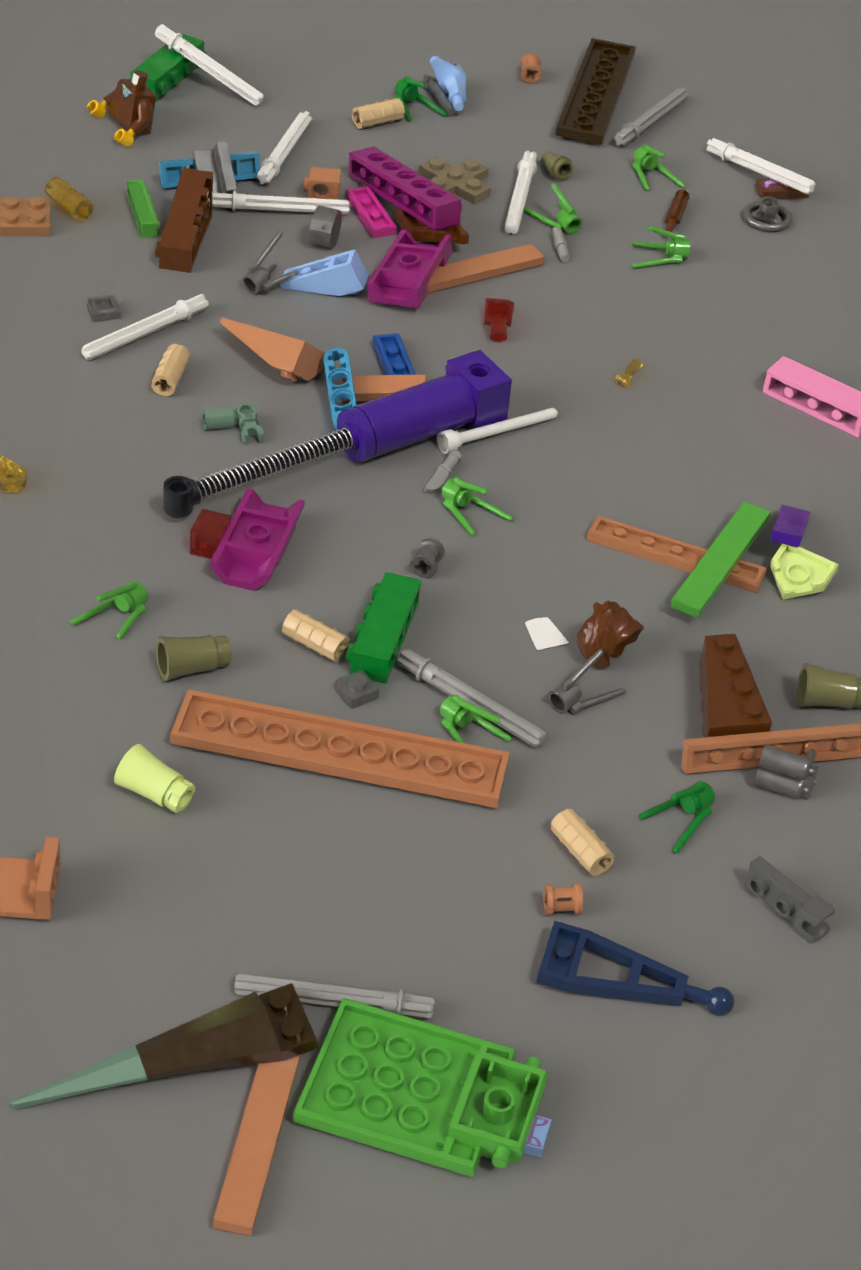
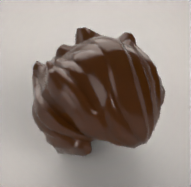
[577,600,644,668]

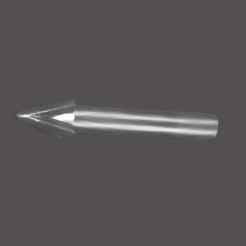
[424,74,456,116]

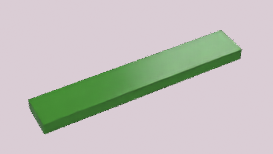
[670,501,771,618]

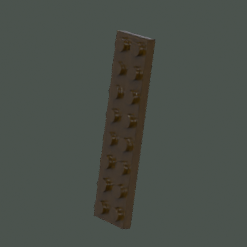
[555,38,636,145]

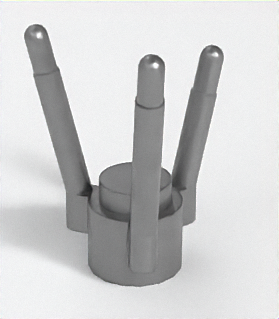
[242,231,298,294]
[548,649,625,714]

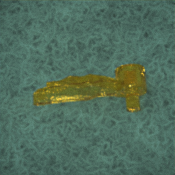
[613,358,642,388]

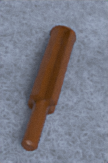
[665,189,690,232]

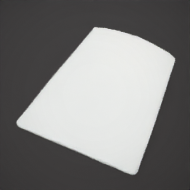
[525,617,569,650]

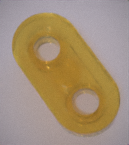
[0,455,27,493]

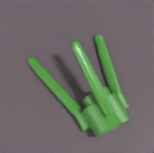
[632,144,686,191]
[523,183,582,234]
[632,225,690,268]
[442,476,514,536]
[70,580,148,639]
[440,694,511,743]

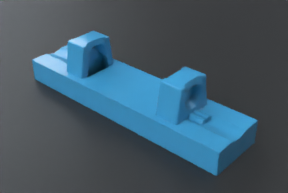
[158,151,260,188]

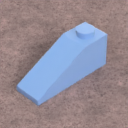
[280,249,369,296]

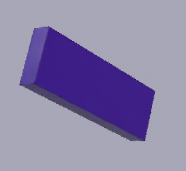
[770,504,810,548]

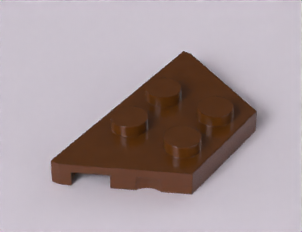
[394,208,469,244]

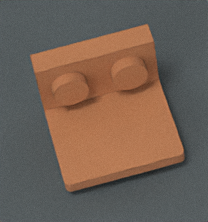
[0,836,61,920]

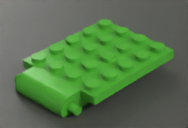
[293,998,549,1178]

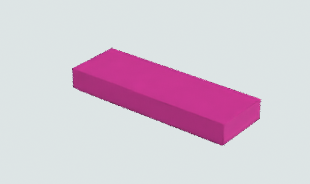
[345,186,397,238]

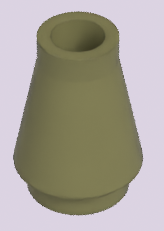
[541,151,573,180]

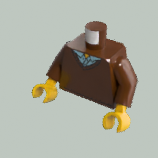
[87,70,156,147]

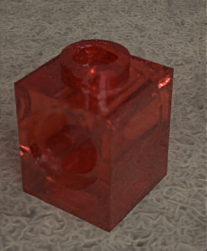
[190,509,231,559]

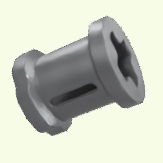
[410,538,445,578]

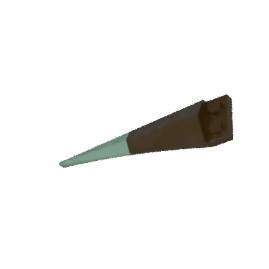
[10,983,319,1110]

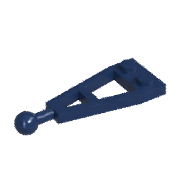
[536,921,734,1016]

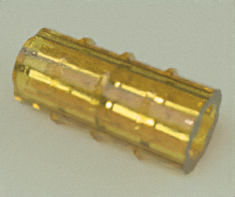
[45,177,93,221]

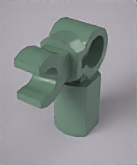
[202,402,264,445]

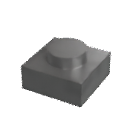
[334,670,379,709]

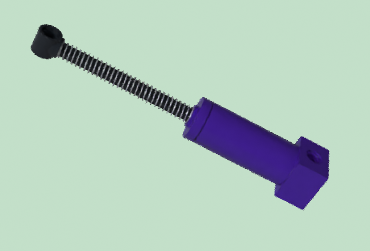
[163,350,512,518]

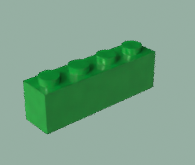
[130,33,206,101]
[346,572,421,684]

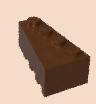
[155,168,213,273]
[699,634,772,737]

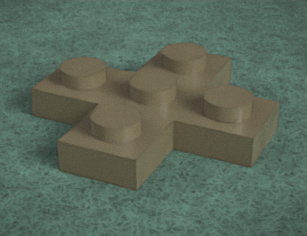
[419,157,491,205]

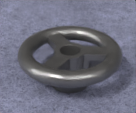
[743,197,792,231]

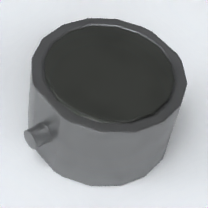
[309,205,342,248]

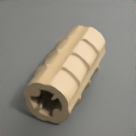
[352,98,405,129]
[151,344,190,397]
[282,609,350,662]
[551,808,614,876]

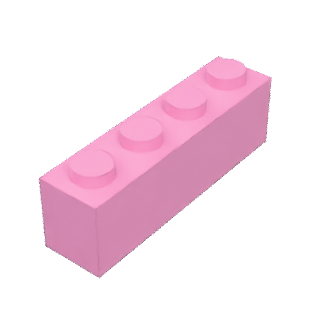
[763,356,861,437]

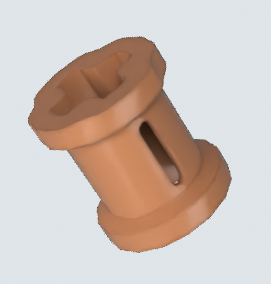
[520,53,542,84]
[543,883,583,916]

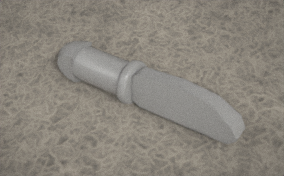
[423,450,461,494]

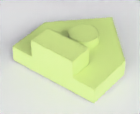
[770,544,839,600]

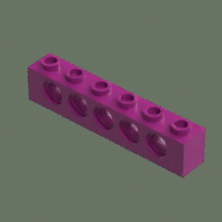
[349,146,462,230]

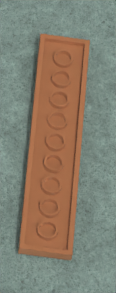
[170,689,510,808]

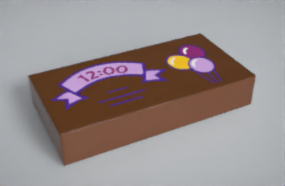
[755,178,810,199]

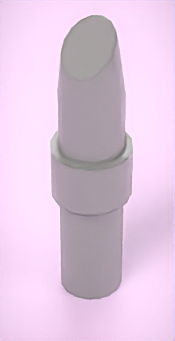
[552,227,569,263]

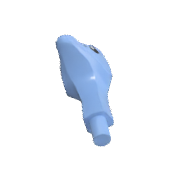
[430,56,466,111]

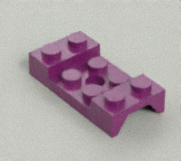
[367,229,452,308]

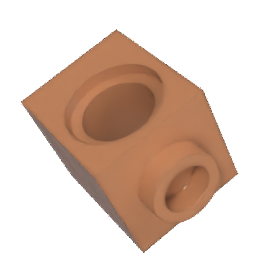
[304,167,341,200]

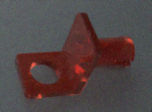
[484,298,514,342]

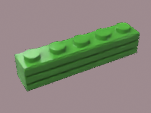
[127,179,160,238]

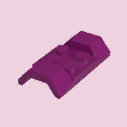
[210,488,305,591]

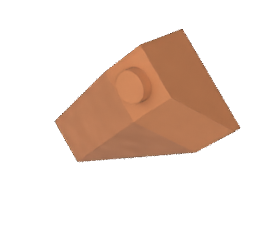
[220,318,325,382]

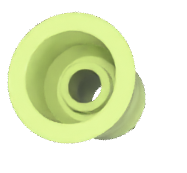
[114,744,195,813]

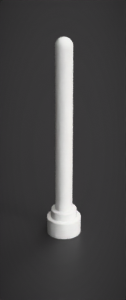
[437,408,558,454]

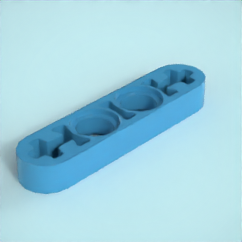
[324,347,357,433]

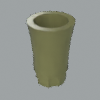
[156,635,232,681]
[796,663,861,709]

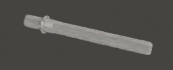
[614,87,688,146]
[397,649,546,748]
[234,973,435,1018]

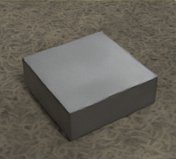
[88,295,121,322]

